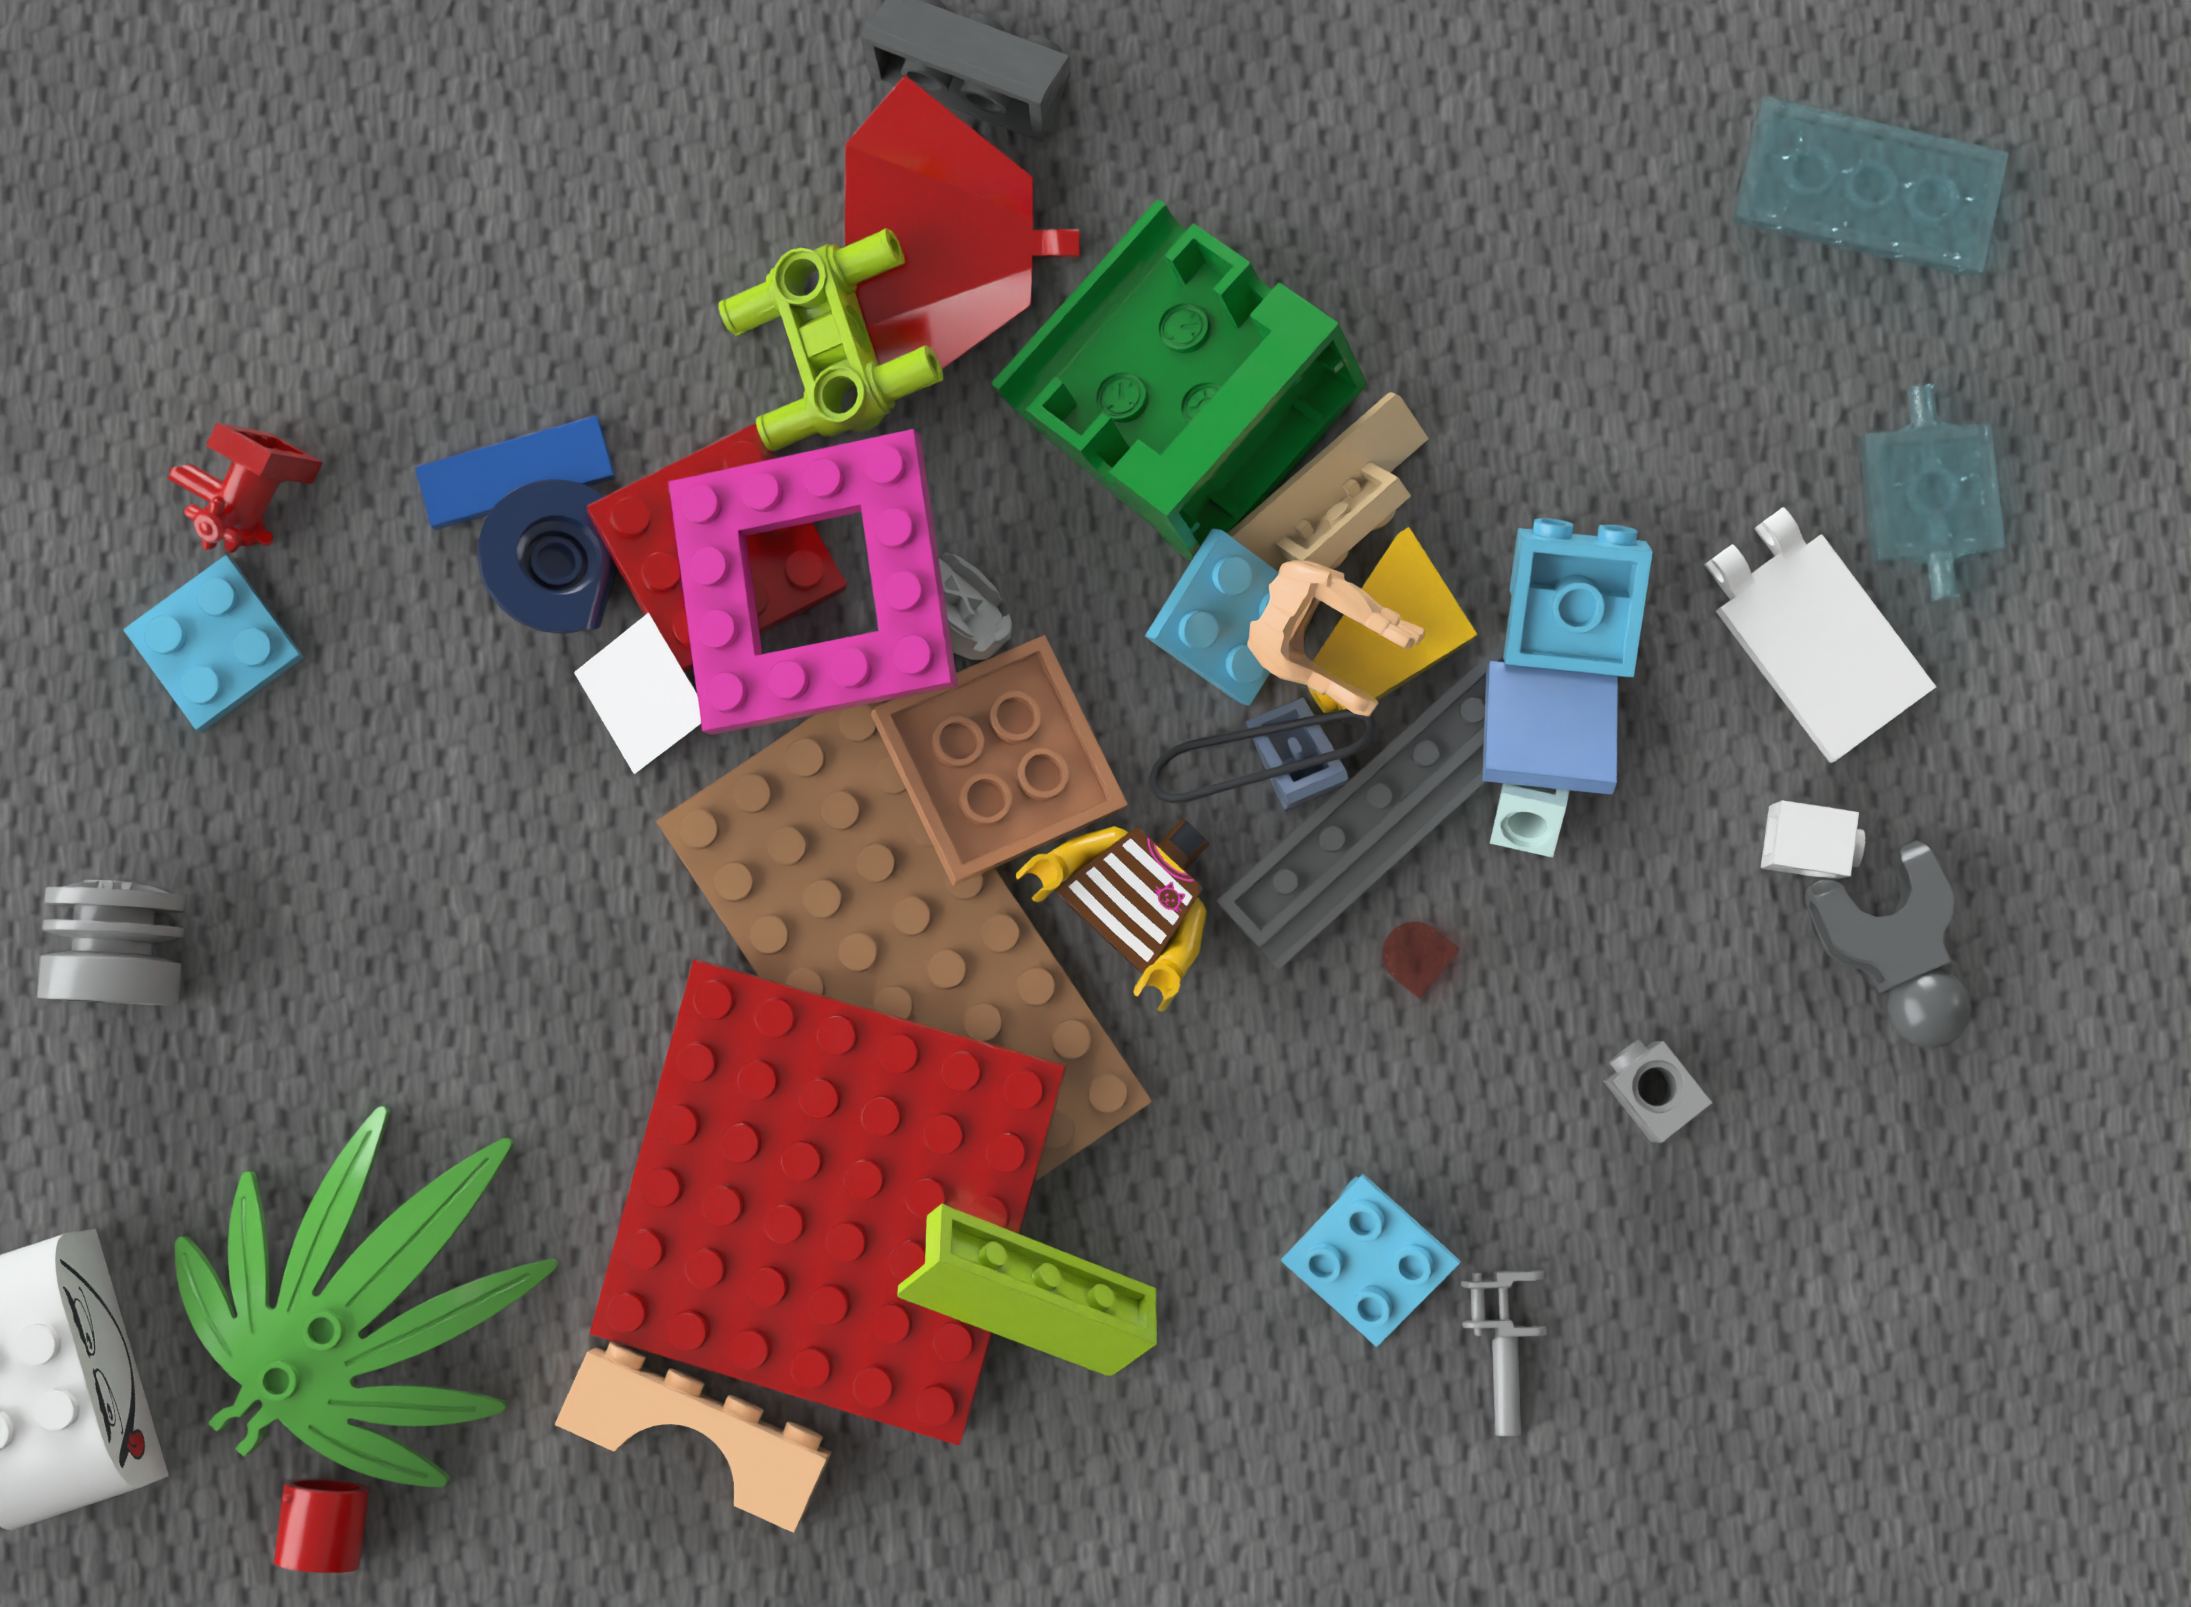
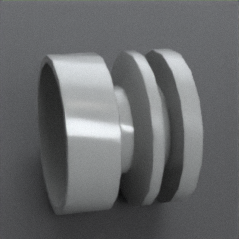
[37,880,187,1006]

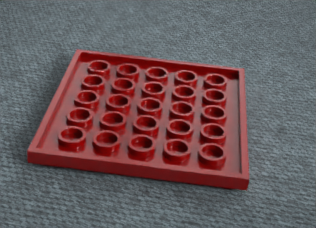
[589,959,1067,1446]

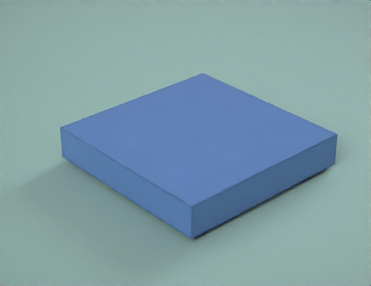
[1482,661,1618,795]

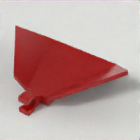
[845,75,1080,398]

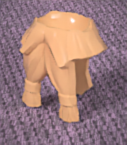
[1247,560,1425,717]

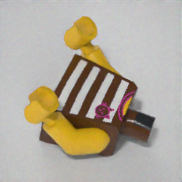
[1016,818,1210,1012]

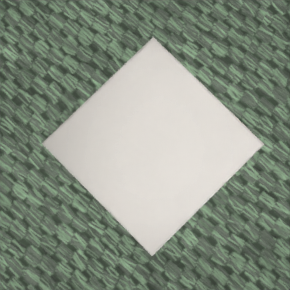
[574,613,701,774]

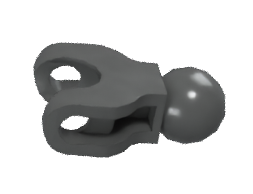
[1804,841,1971,1049]

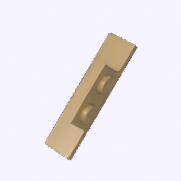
[1227,392,1429,571]

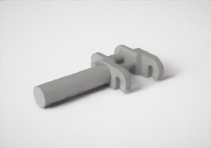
[1461,1270,1547,1436]

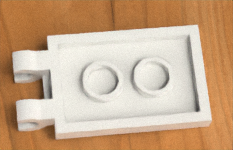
[1704,507,1936,763]

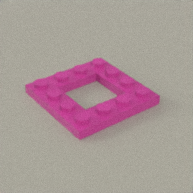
[669,429,958,735]

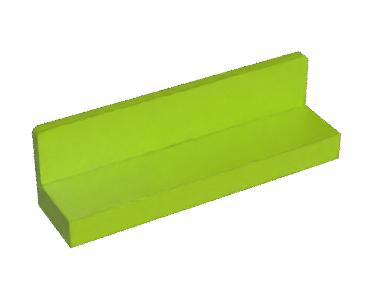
[898,1204,1157,1376]

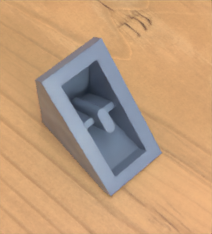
[1245,697,1349,812]

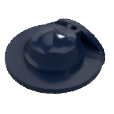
[477,479,618,634]

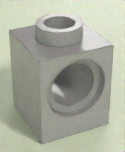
[1603,1039,1712,1143]

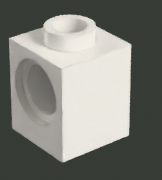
[1761,800,1865,880]

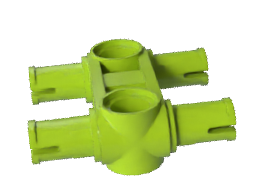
[719,228,943,452]

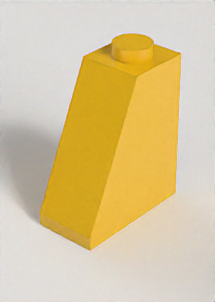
[1308,527,1478,722]

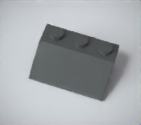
[860,0,1070,143]

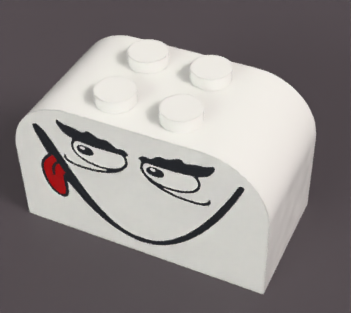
[0,1229,169,1530]

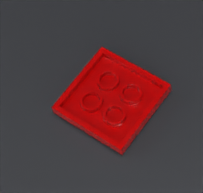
[587,422,847,673]

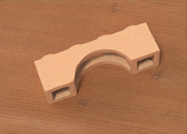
[555,1342,832,1533]

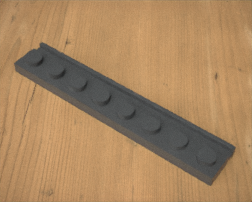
[1216,618,1654,970]

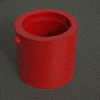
[273,1478,369,1573]

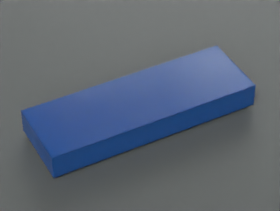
[415,415,617,530]

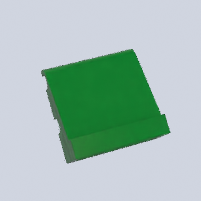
[991,199,1368,562]

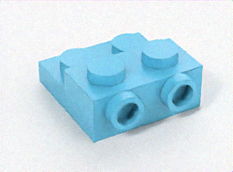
[1503,518,1653,677]

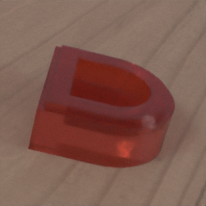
[1381,922,1460,999]

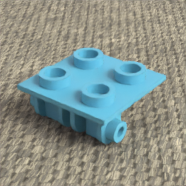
[1280,1174,1461,1347]

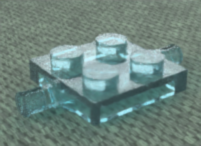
[1859,384,2005,601]

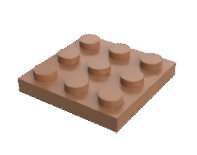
[871,635,1128,886]

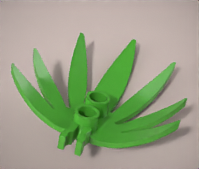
[175,1106,558,1487]

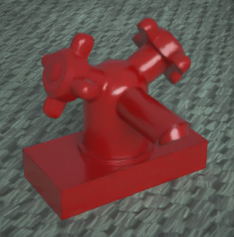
[167,423,323,553]

